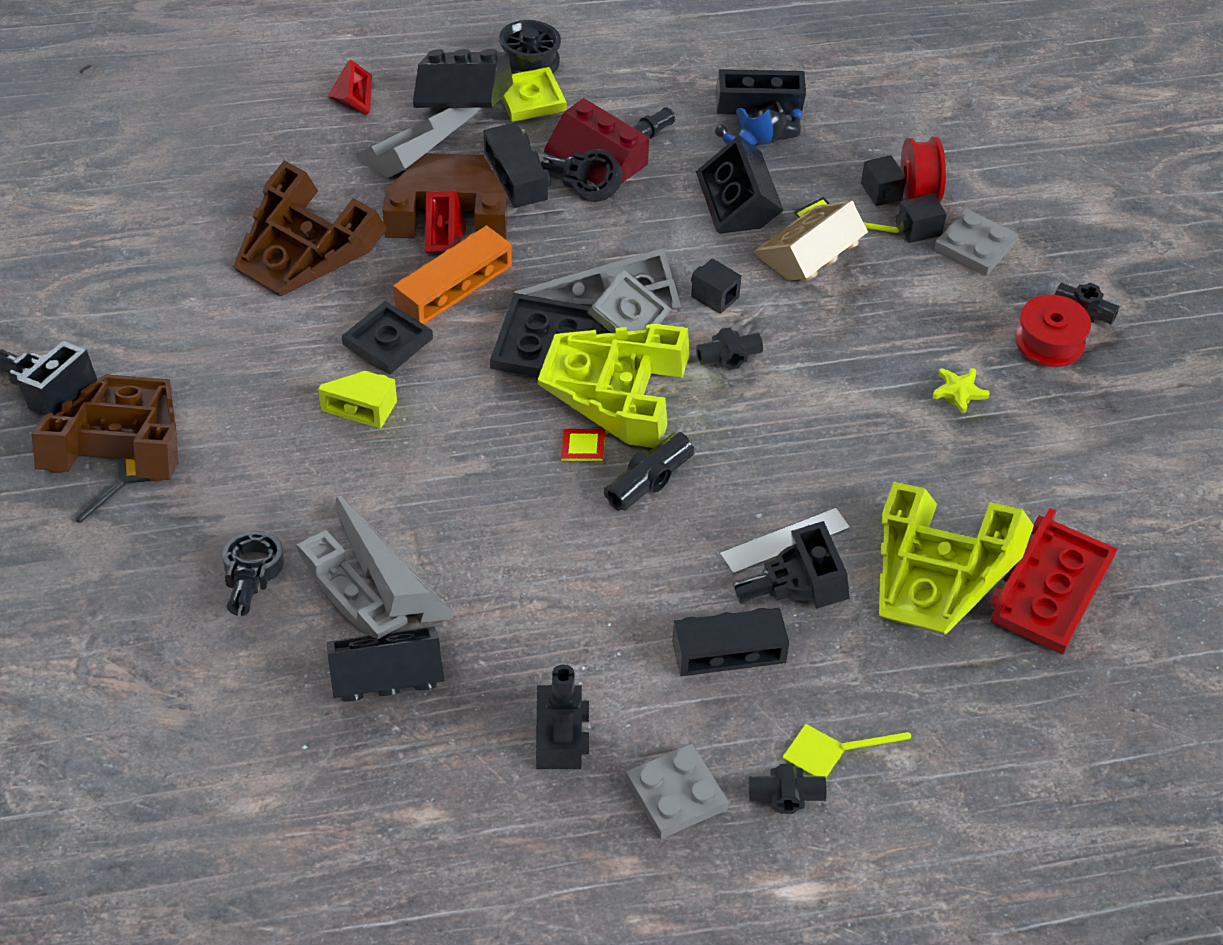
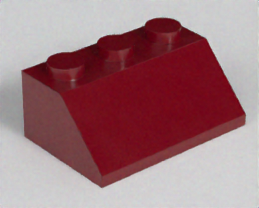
[544,98,649,186]

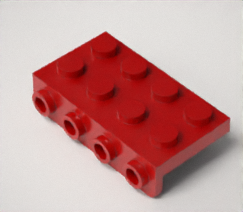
[989,508,1118,655]

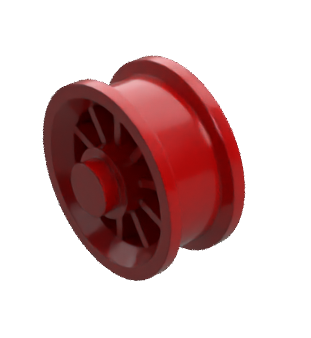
[900,137,946,202]
[1015,295,1091,367]

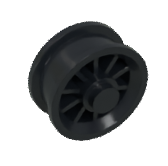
[499,20,561,74]

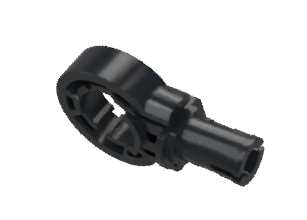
[541,149,623,202]
[222,531,284,616]

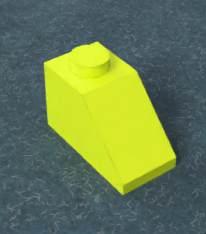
[318,371,397,429]

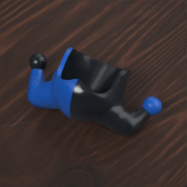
[715,100,802,145]

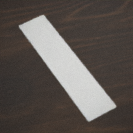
[720,508,850,573]

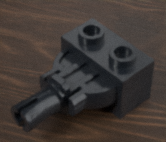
[0,341,97,416]
[733,521,850,609]
[536,664,589,769]

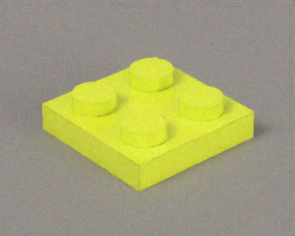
[501,67,567,122]

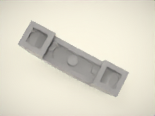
[297,530,408,639]

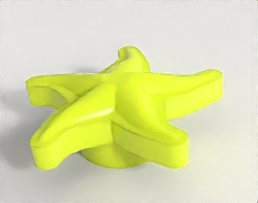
[933,368,990,413]

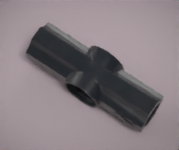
[604,432,694,511]

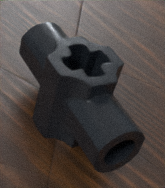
[1055,282,1120,325]
[696,327,763,370]
[749,763,827,814]

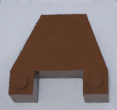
[382,153,507,239]
[233,160,387,296]
[31,374,179,481]

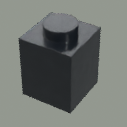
[861,155,906,206]
[896,194,947,243]
[691,258,742,314]

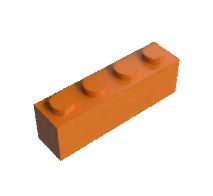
[393,225,512,324]

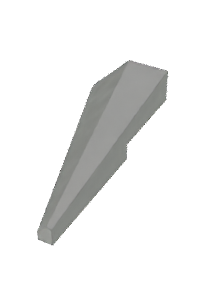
[355,108,482,178]
[514,248,681,308]
[335,496,454,623]

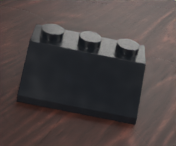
[413,49,514,108]
[696,135,783,234]
[327,626,445,702]

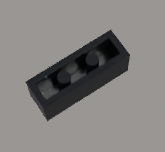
[715,69,806,115]
[483,122,551,208]
[672,607,790,677]

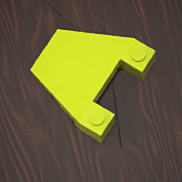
[537,324,690,448]
[879,482,1034,635]

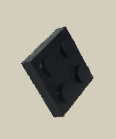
[342,301,433,375]

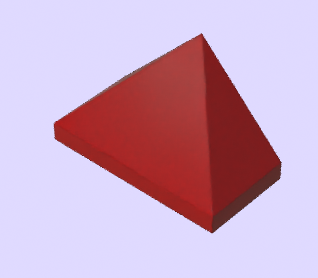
[327,60,372,115]
[425,190,467,253]

